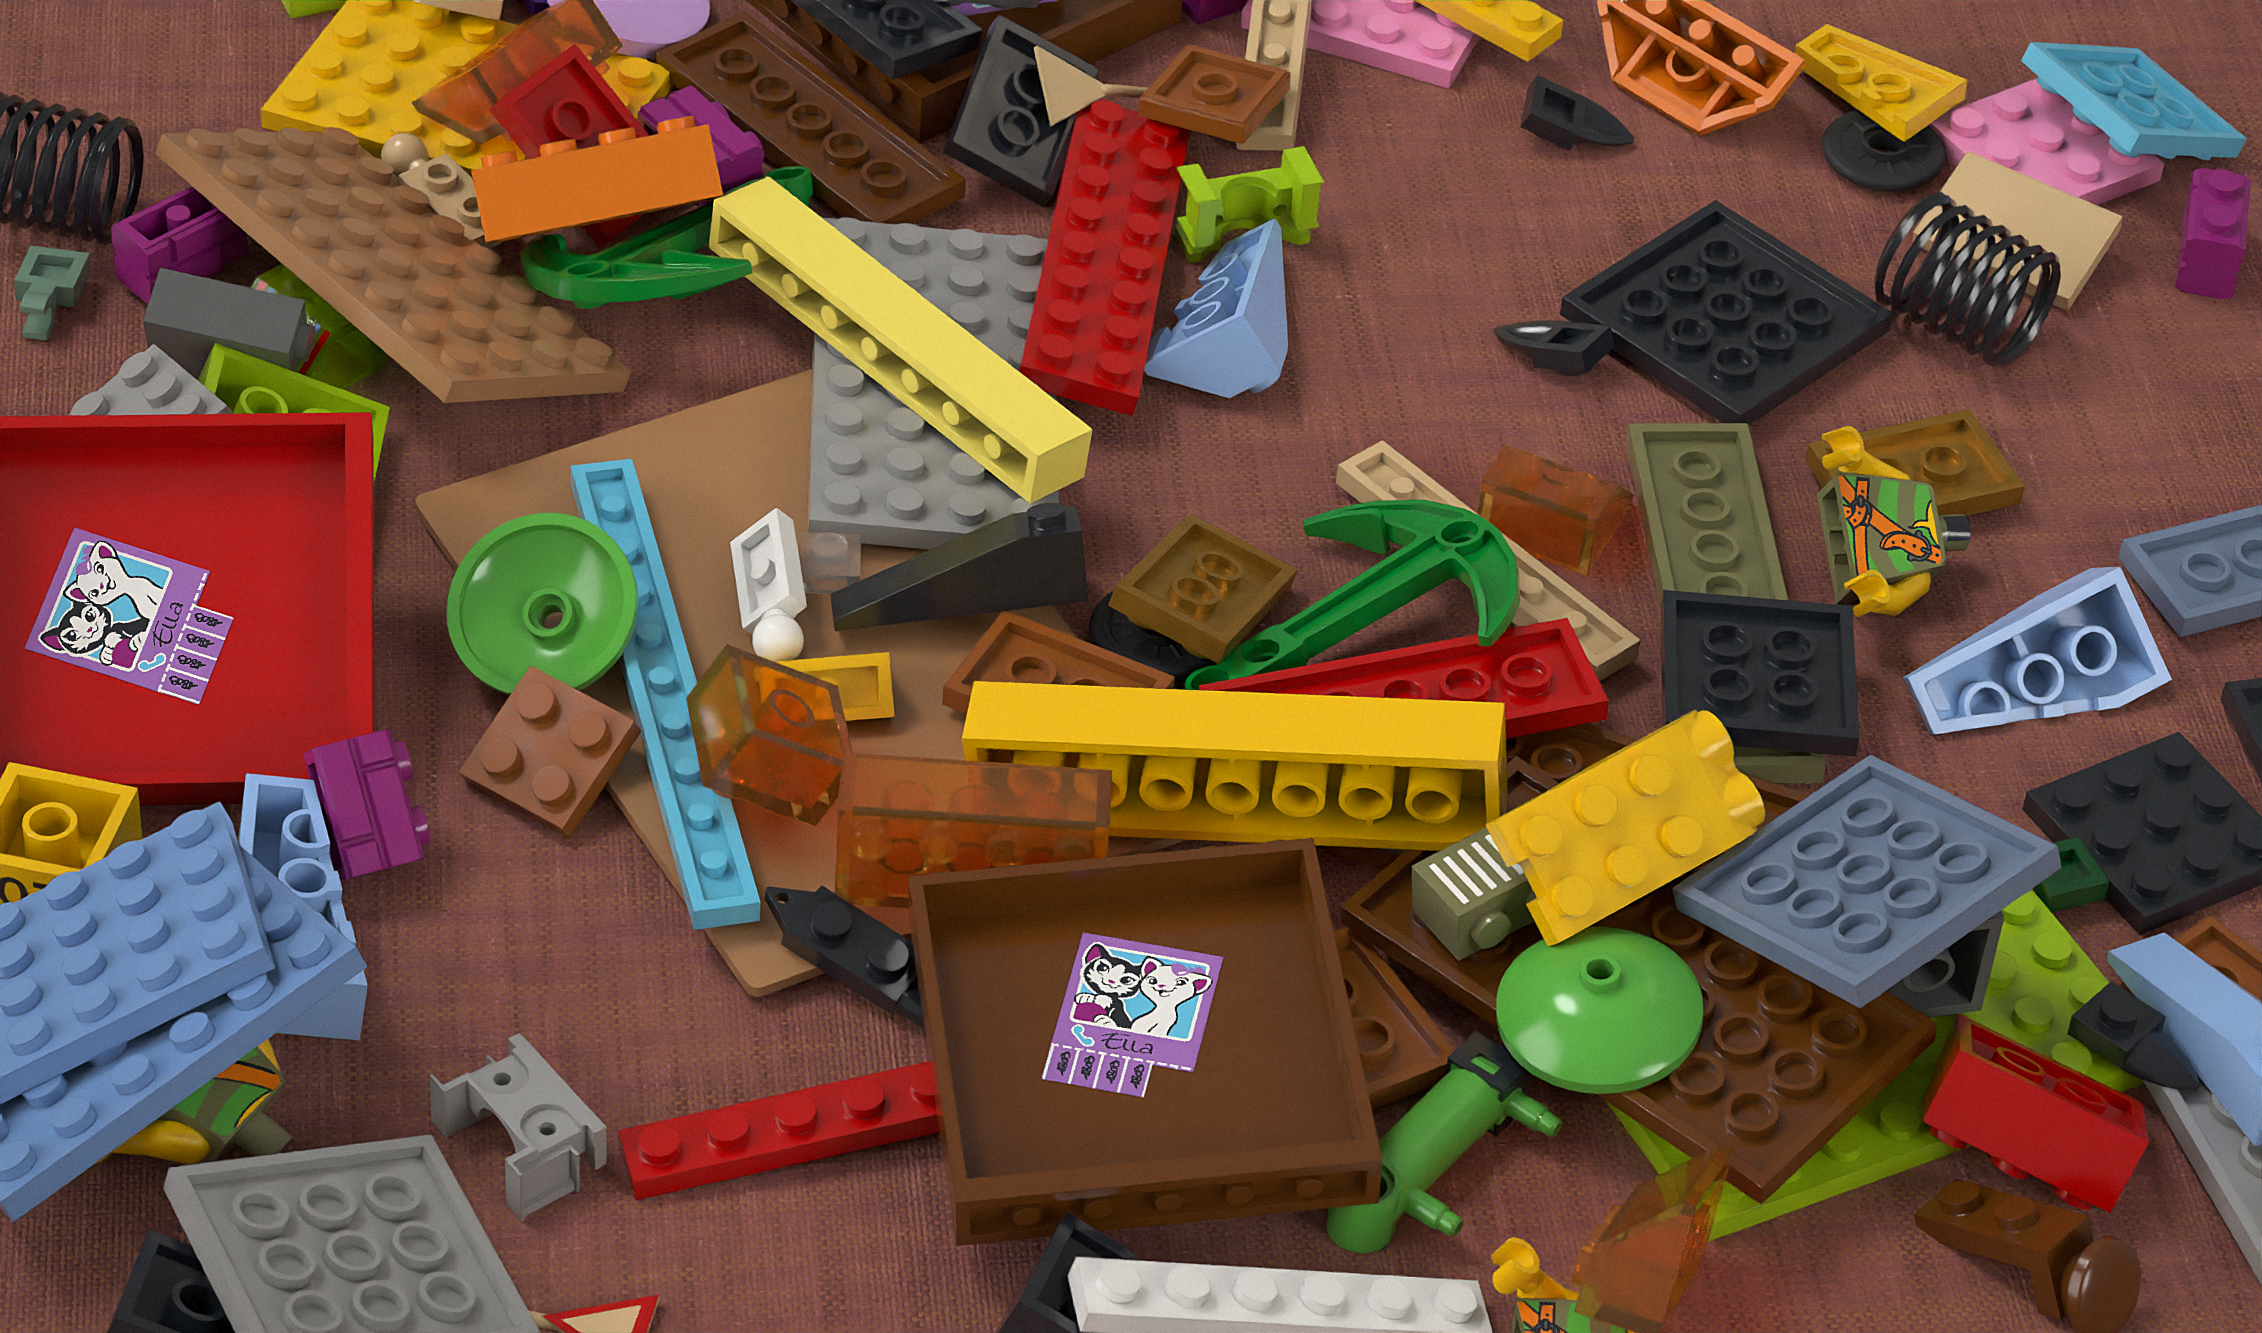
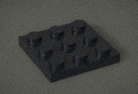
[1660,590,1859,756]
[2022,732,2262,935]

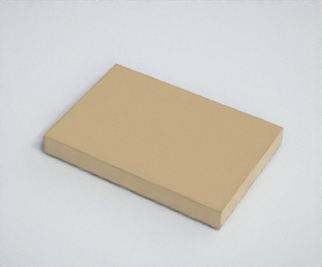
[1913,151,2123,311]

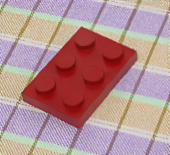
[489,43,649,249]

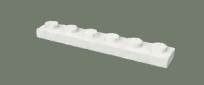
[1068,1257,1493,1333]

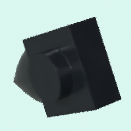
[1520,75,1634,150]
[1493,320,1614,376]
[2067,981,2200,1090]

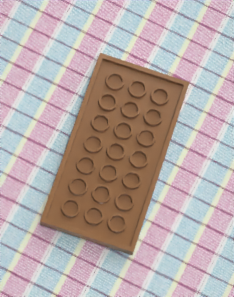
[155,127,632,403]

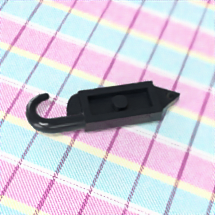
[764,885,925,1030]

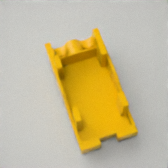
[1485,710,1765,946]

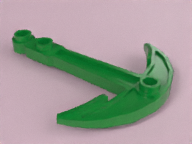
[520,166,814,309]
[1185,499,1520,690]

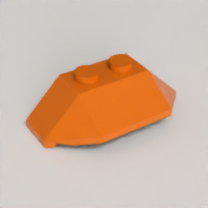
[1597,0,1807,136]

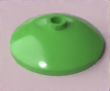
[446,513,639,696]
[1496,927,1703,1094]

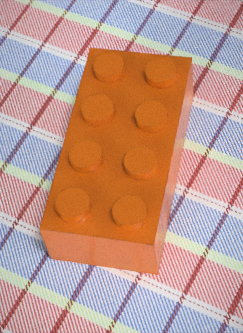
[471,116,723,245]

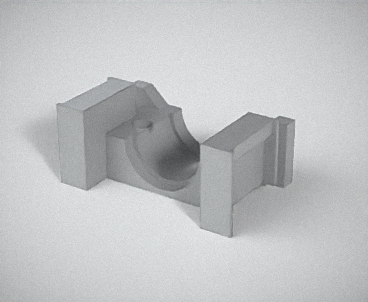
[429,1033,607,1222]

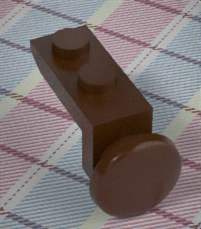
[1914,1179,2141,1333]

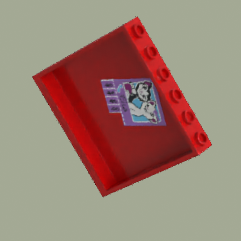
[0,412,375,806]

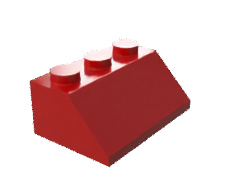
[1922,1013,2149,1213]

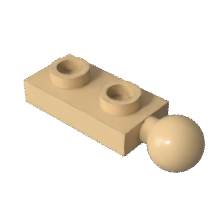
[381,133,505,249]

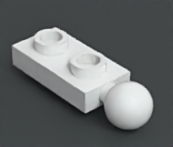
[730,508,807,662]

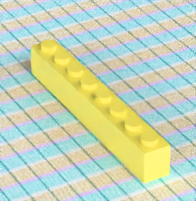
[709,176,1093,504]

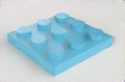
[2021,42,2247,160]

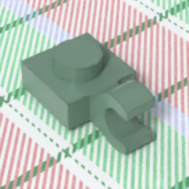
[14,245,91,341]

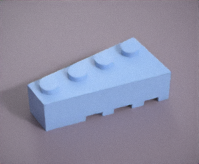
[238,773,368,1041]

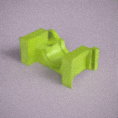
[1174,146,1324,264]

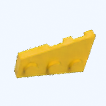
[1795,24,1968,142]

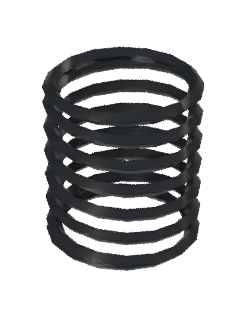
[0,92,144,246]
[1874,192,2061,367]

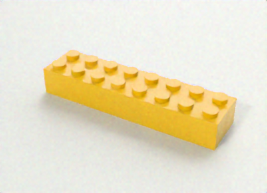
[962,681,1508,851]

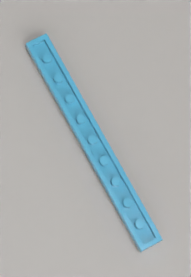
[570,459,761,930]

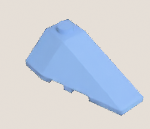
[1144,218,1288,398]
[1903,567,2172,734]
[2106,932,2262,1146]

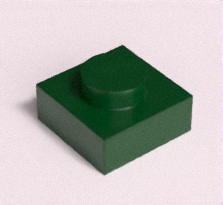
[2032,837,2109,913]

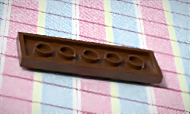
[656,11,966,225]

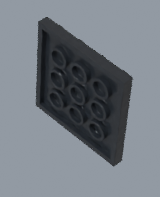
[1560,200,1893,426]

